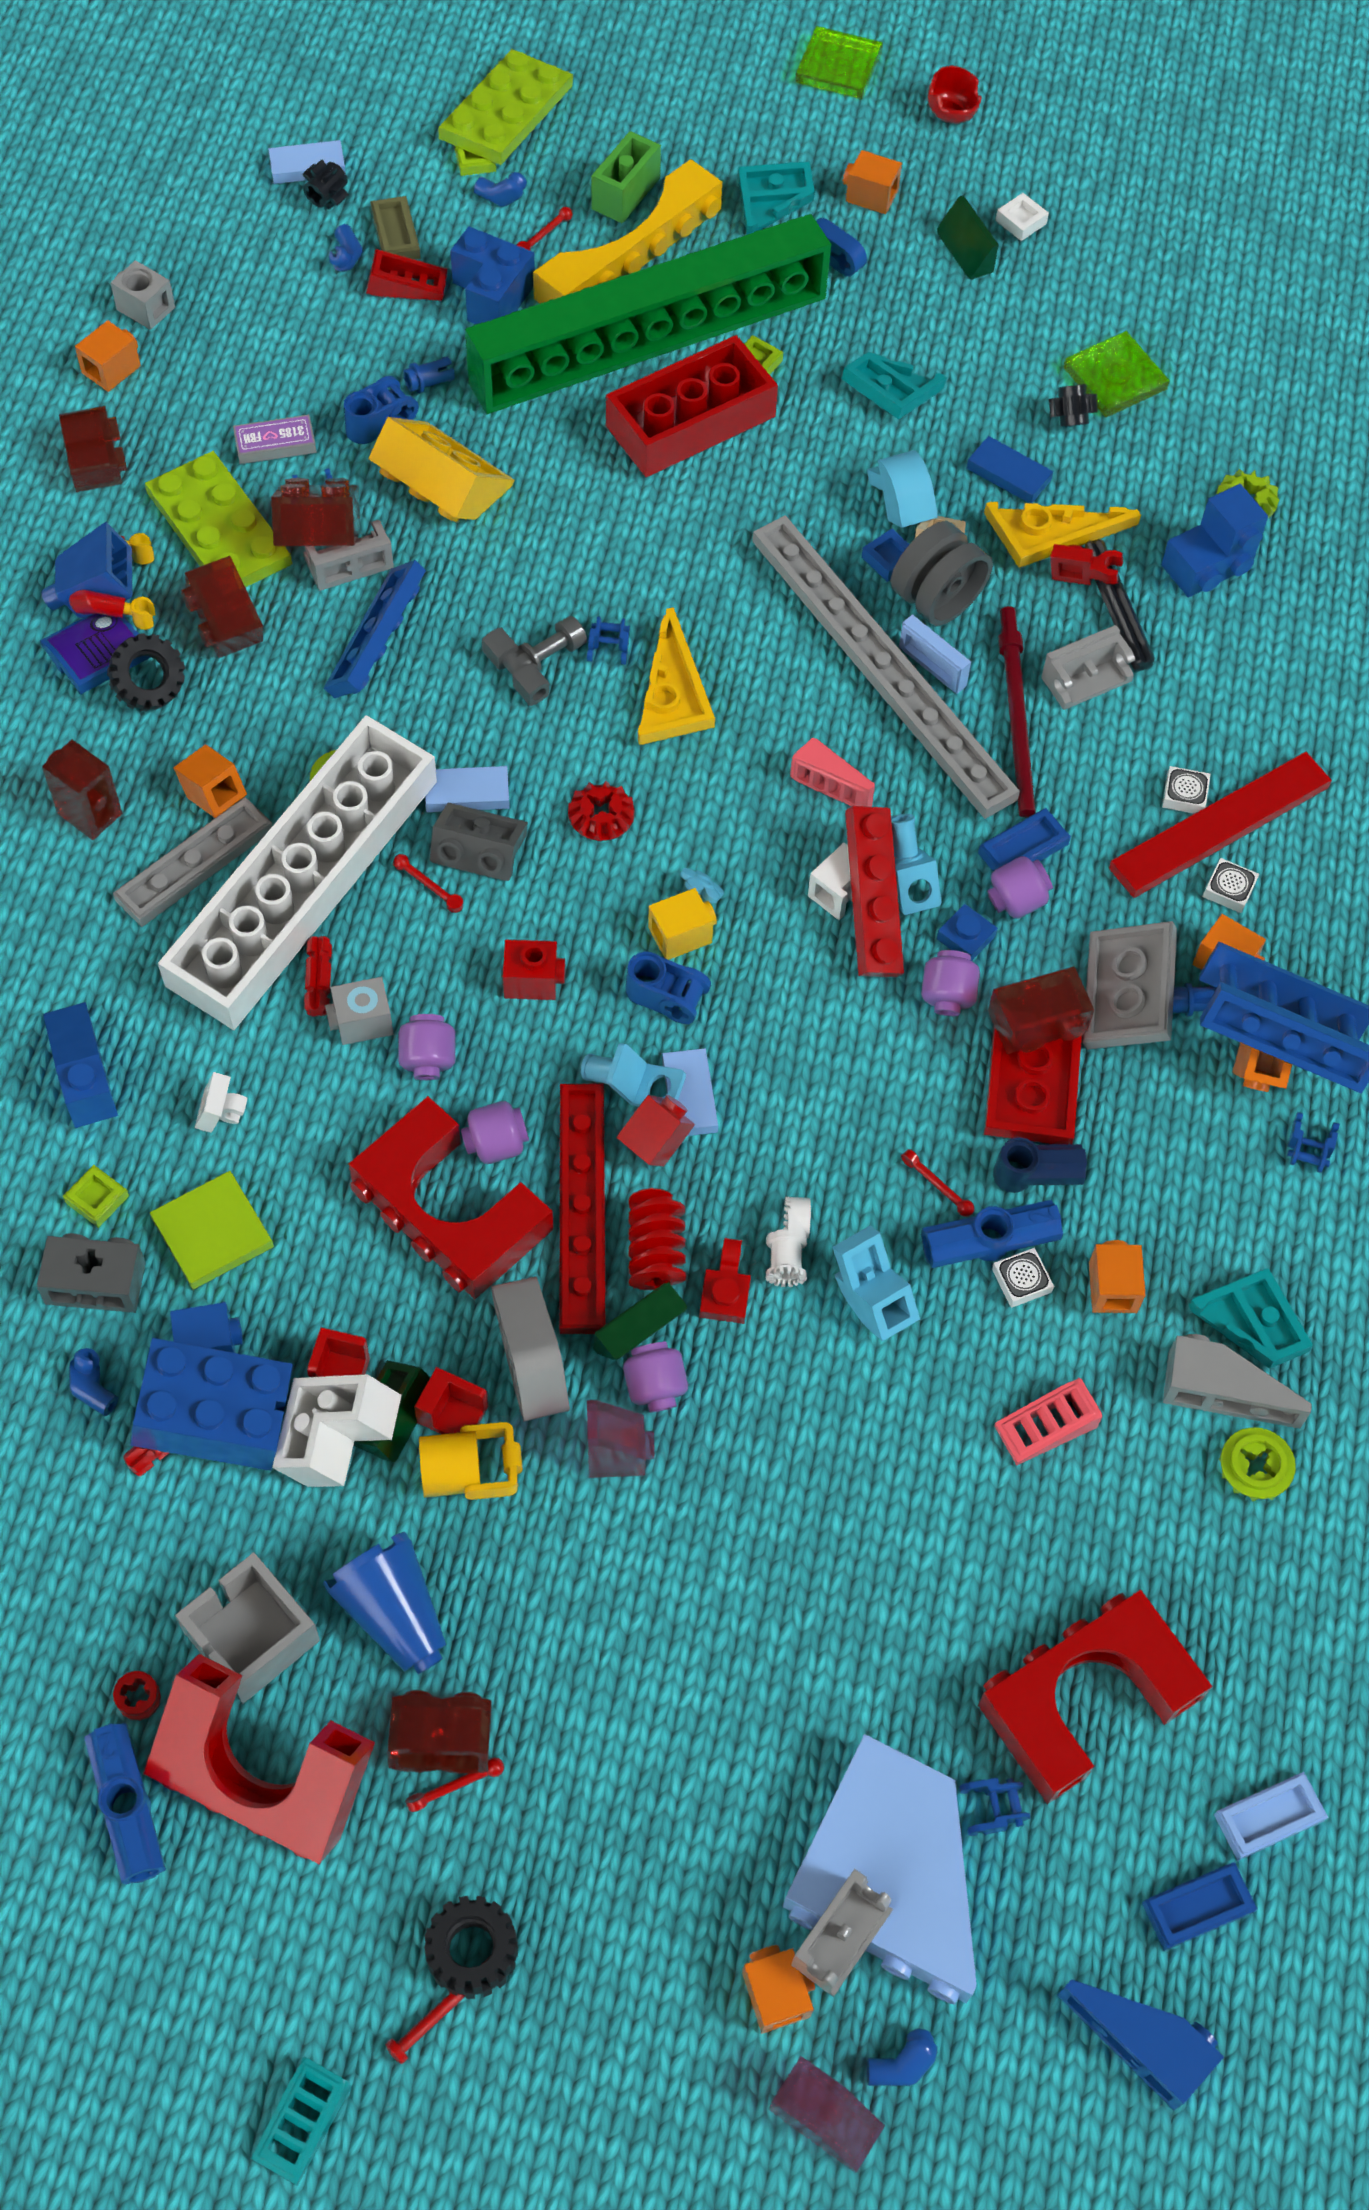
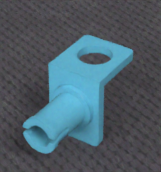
[891,814,942,915]
[581,1043,686,1106]

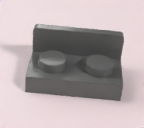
[430,803,528,881]

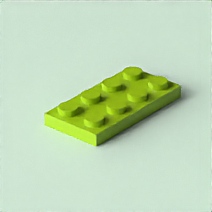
[439,49,573,165]
[145,451,292,598]

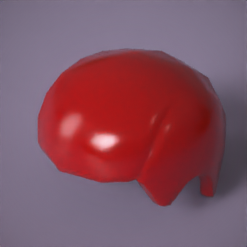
[927,65,982,124]

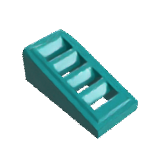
[251,2056,352,2186]

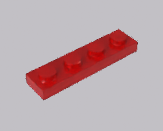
[845,806,904,977]

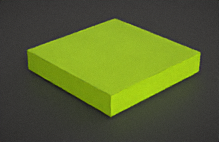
[149,1171,274,1290]

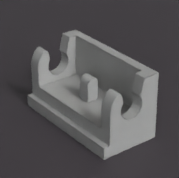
[303,520,394,591]
[1041,625,1135,710]
[791,1869,893,1997]

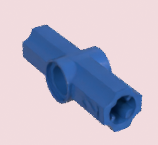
[921,1200,1063,1268]
[84,1723,166,1885]

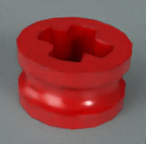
[113,1671,161,1721]

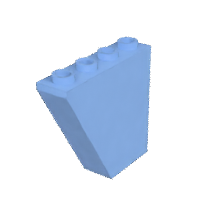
[783,1734,977,2005]

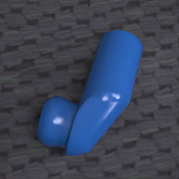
[474,172,527,206]
[329,224,363,272]
[69,1348,119,1416]
[867,2029,937,2086]

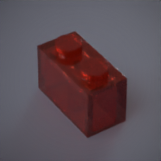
[181,556,263,659]
[42,739,123,840]
[988,966,1094,1054]

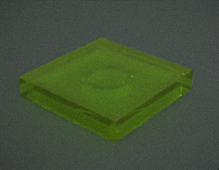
[795,26,883,99]
[1063,331,1170,418]

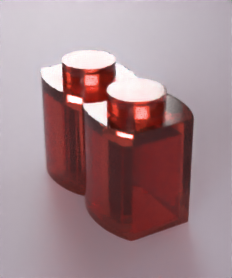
[59,406,127,492]
[388,1690,492,1774]

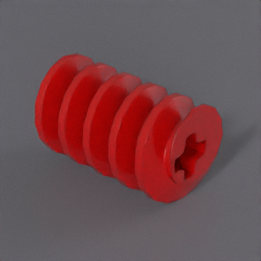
[629,1188,686,1290]

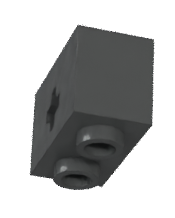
[36,1233,146,1313]

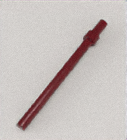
[998,606,1036,818]

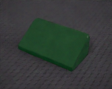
[937,196,999,279]
[593,1282,687,1360]
[353,1360,430,1462]

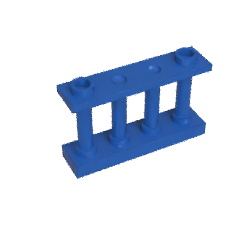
[1199,941,1369,1094]

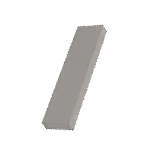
[113,797,272,927]

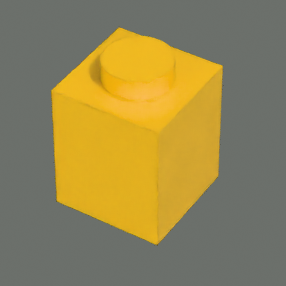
[648,888,717,960]

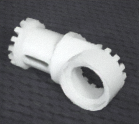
[766,1197,811,1287]

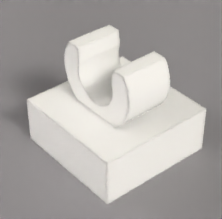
[195,1072,248,1133]

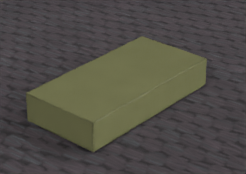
[370,196,421,259]

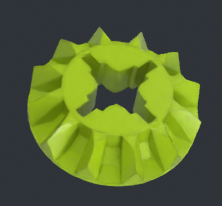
[1216,469,1280,518]
[1219,1427,1296,1502]

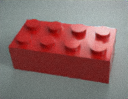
[606,335,778,477]

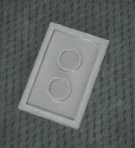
[1083,921,1177,1050]

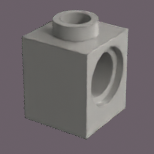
[110,260,175,330]

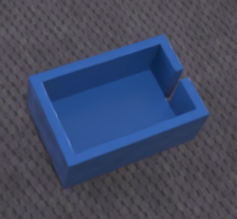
[130,1338,293,1471]

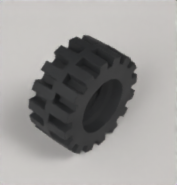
[107,633,185,711]
[424,1896,518,1999]

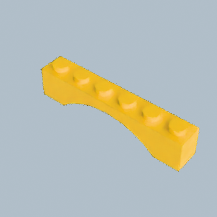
[533,159,722,304]

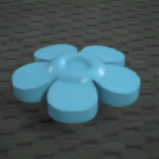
[680,868,724,903]

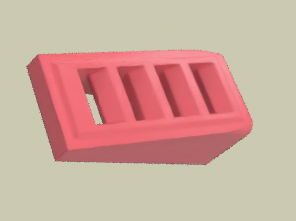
[790,737,875,807]
[994,1377,1102,1465]

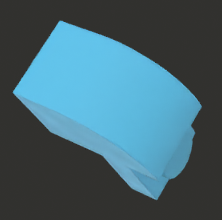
[867,450,938,528]
[833,1225,920,1341]

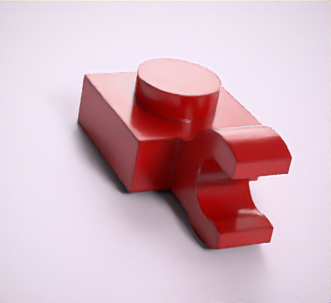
[1050,544,1123,586]
[699,1238,751,1324]

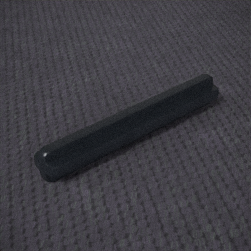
[1085,539,1155,672]

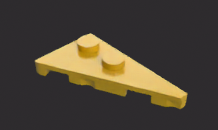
[984,502,1141,568]
[638,607,715,745]

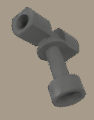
[482,615,587,706]

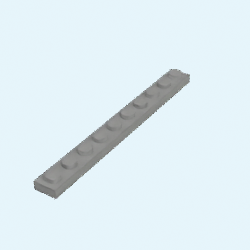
[752,515,1020,819]

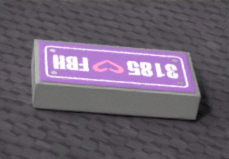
[233,415,317,464]

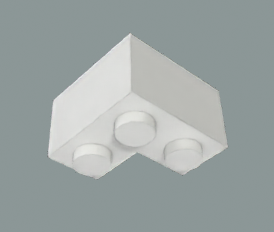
[272,1374,401,1487]

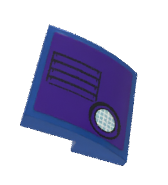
[40,614,151,695]

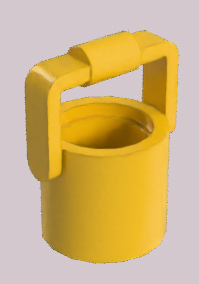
[419,1422,523,1500]

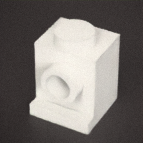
[808,843,852,920]

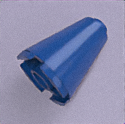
[323,1531,446,1675]

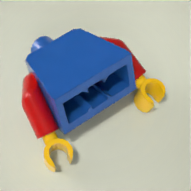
[41,522,156,630]

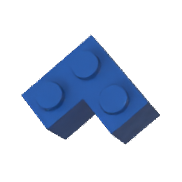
[450,226,535,325]
[1161,484,1268,598]

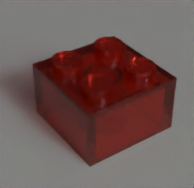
[271,478,361,546]

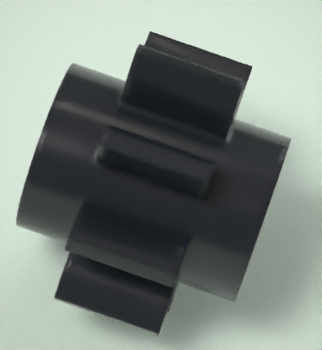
[303,160,349,210]
[1049,384,1098,427]

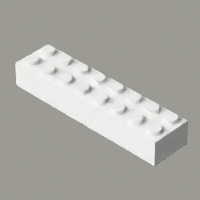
[158,715,437,1030]

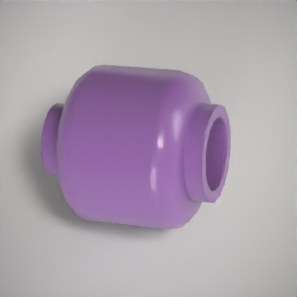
[987,856,1053,919]
[921,950,980,1016]
[398,1014,455,1080]
[461,1101,529,1164]
[623,1341,689,1413]

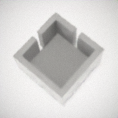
[175,1552,320,1704]

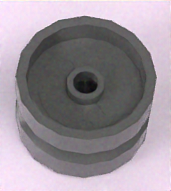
[890,520,993,626]

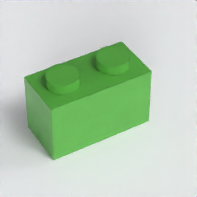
[591,131,661,224]

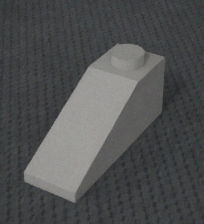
[1163,1334,1312,1429]

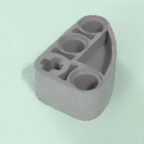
[491,1276,570,1421]

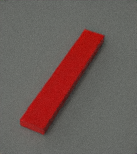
[1109,752,1332,898]
[559,1084,605,1334]

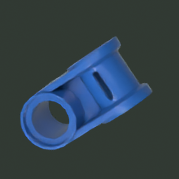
[344,376,419,444]
[625,951,711,1024]

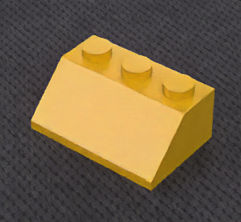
[368,417,515,522]

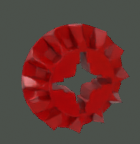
[568,780,635,841]

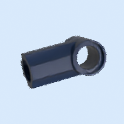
[993,1137,1087,1193]

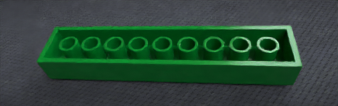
[465,214,831,415]

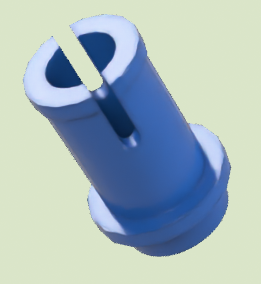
[403,356,455,393]

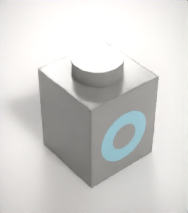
[325,977,394,1045]

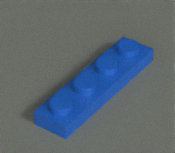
[324,560,426,698]

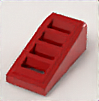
[366,249,448,301]

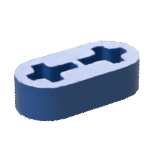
[816,218,867,276]

